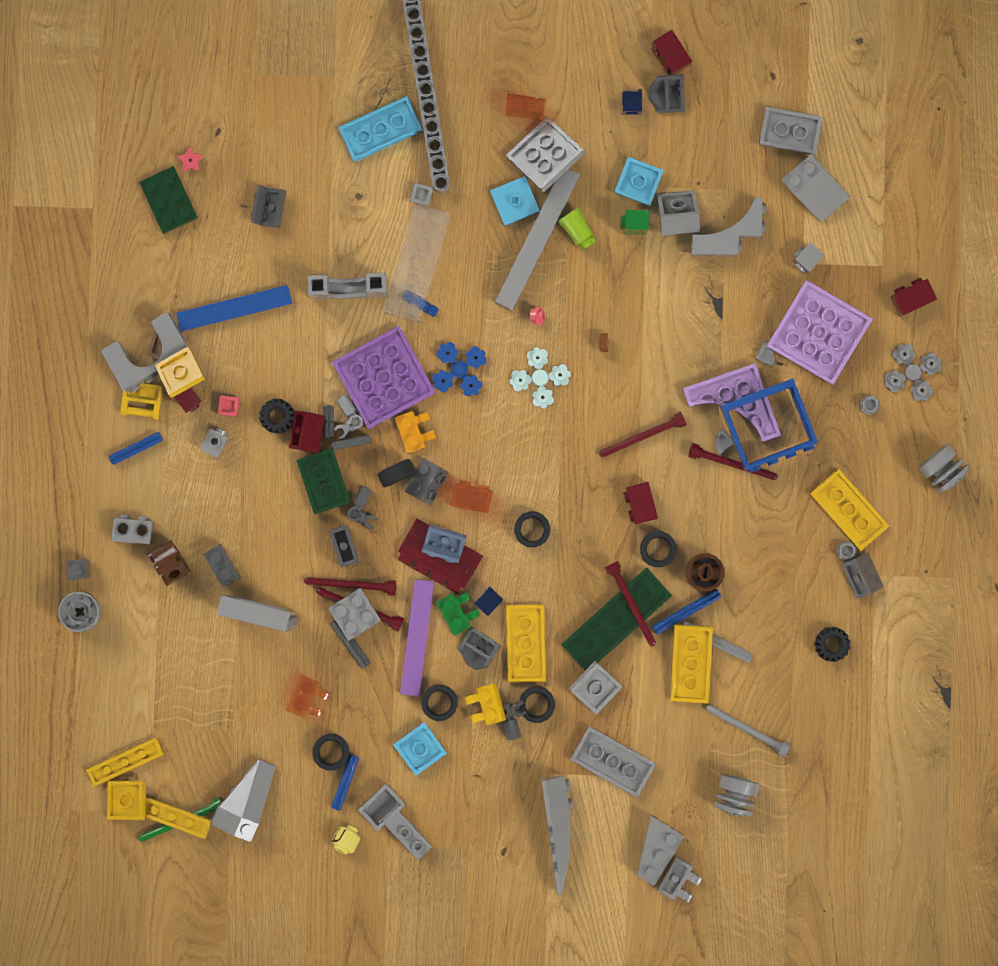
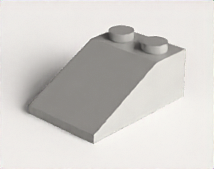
[782,153,850,222]

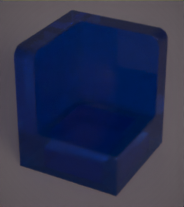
[622,89,642,115]
[474,587,503,616]

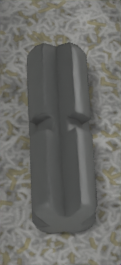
[323,405,334,438]

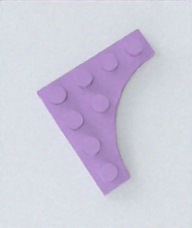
[683,363,781,442]

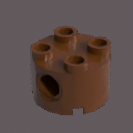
[147,540,190,586]
[685,553,725,591]

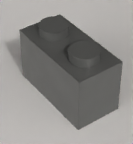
[329,525,360,568]
[203,544,242,587]

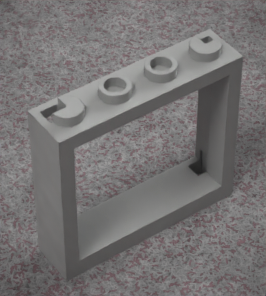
[217,595,298,632]

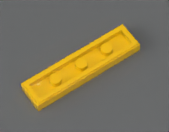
[86,737,164,787]
[145,796,212,839]

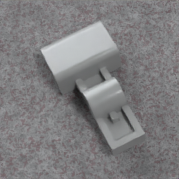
[358,783,432,860]

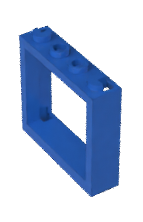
[720,378,818,473]

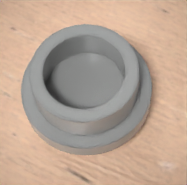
[860,395,880,415]
[837,542,856,561]

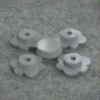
[884,344,941,401]

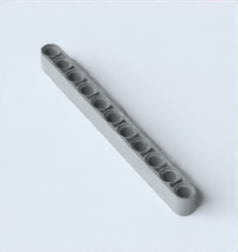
[403,0,450,194]

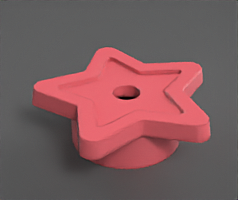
[178,148,203,171]

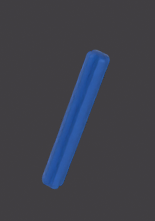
[652,589,721,634]

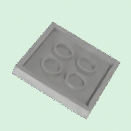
[506,116,585,192]

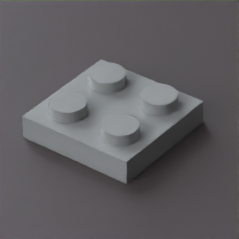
[328,588,381,641]
[569,661,623,715]

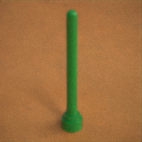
[138,796,223,842]

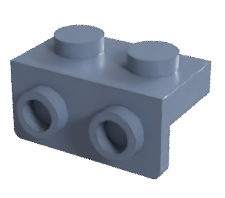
[422,524,467,563]

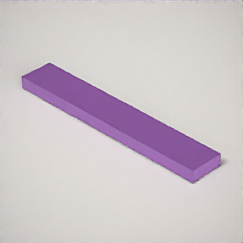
[400,579,434,696]

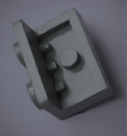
[251,185,287,228]
[405,458,448,505]

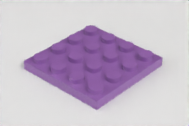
[332,326,436,429]

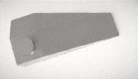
[211,759,276,842]

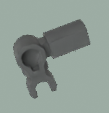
[347,485,378,529]
[502,701,526,741]

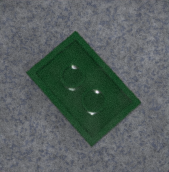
[139,166,198,234]
[296,448,351,515]

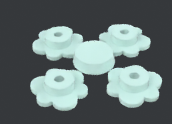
[510,347,571,409]

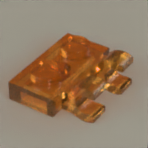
[286,675,330,718]

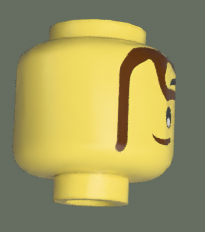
[332,825,361,855]

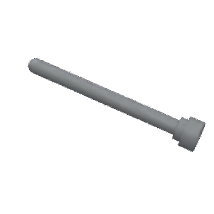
[706,704,791,758]

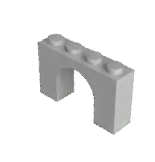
[308,273,388,300]
[101,312,188,393]

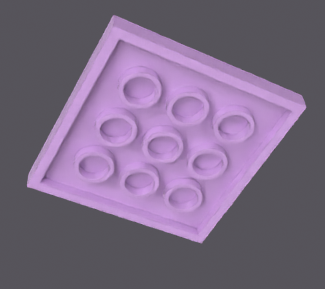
[767,280,873,384]

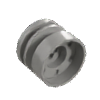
[918,443,970,494]
[58,592,101,632]
[713,774,761,816]

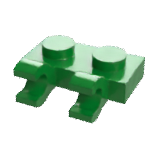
[436,592,480,636]

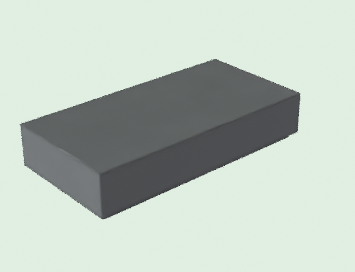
[332,435,372,451]

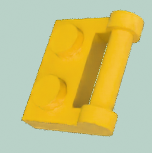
[120,383,164,420]

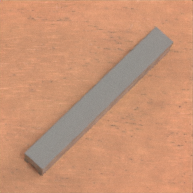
[495,169,580,312]

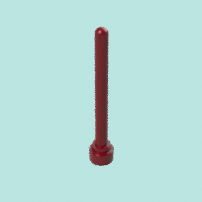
[599,411,687,457]
[688,443,778,480]
[605,561,656,647]
[304,577,396,596]
[316,588,404,632]

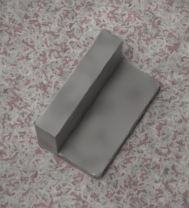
[841,553,883,599]

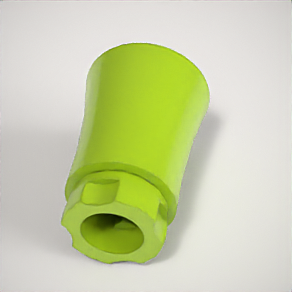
[557,207,597,251]

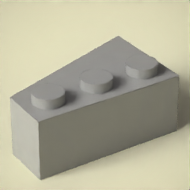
[636,814,684,886]

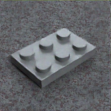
[759,106,823,155]

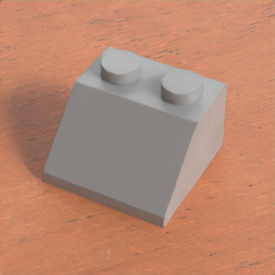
[657,190,700,235]

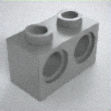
[112,515,154,545]

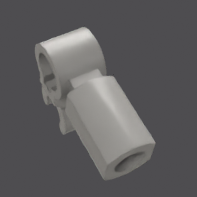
[334,394,364,439]

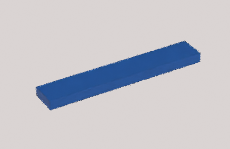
[176,285,293,332]

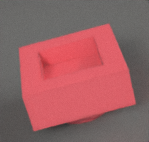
[218,395,240,417]

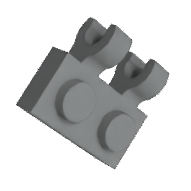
[657,857,702,902]

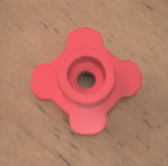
[530,306,545,326]

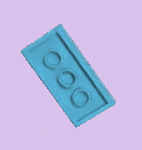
[338,96,423,163]

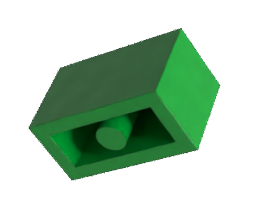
[620,210,649,235]

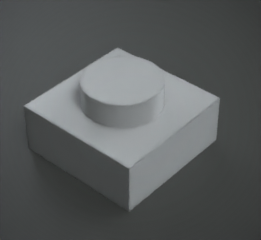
[410,183,433,207]

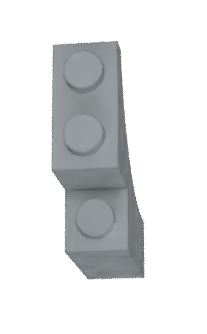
[691,198,766,257]

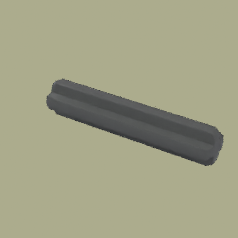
[330,620,371,669]

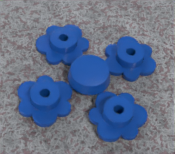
[432,342,487,397]

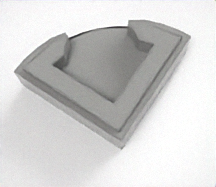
[755,342,775,367]
[715,428,734,455]

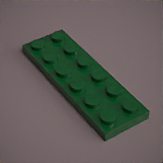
[561,567,672,671]

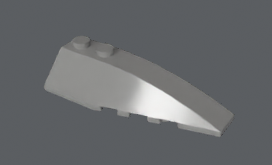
[541,775,573,895]

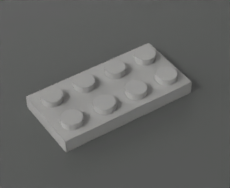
[570,726,656,798]

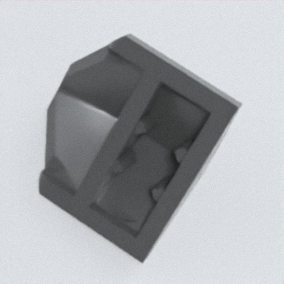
[649,74,685,113]
[458,626,501,670]

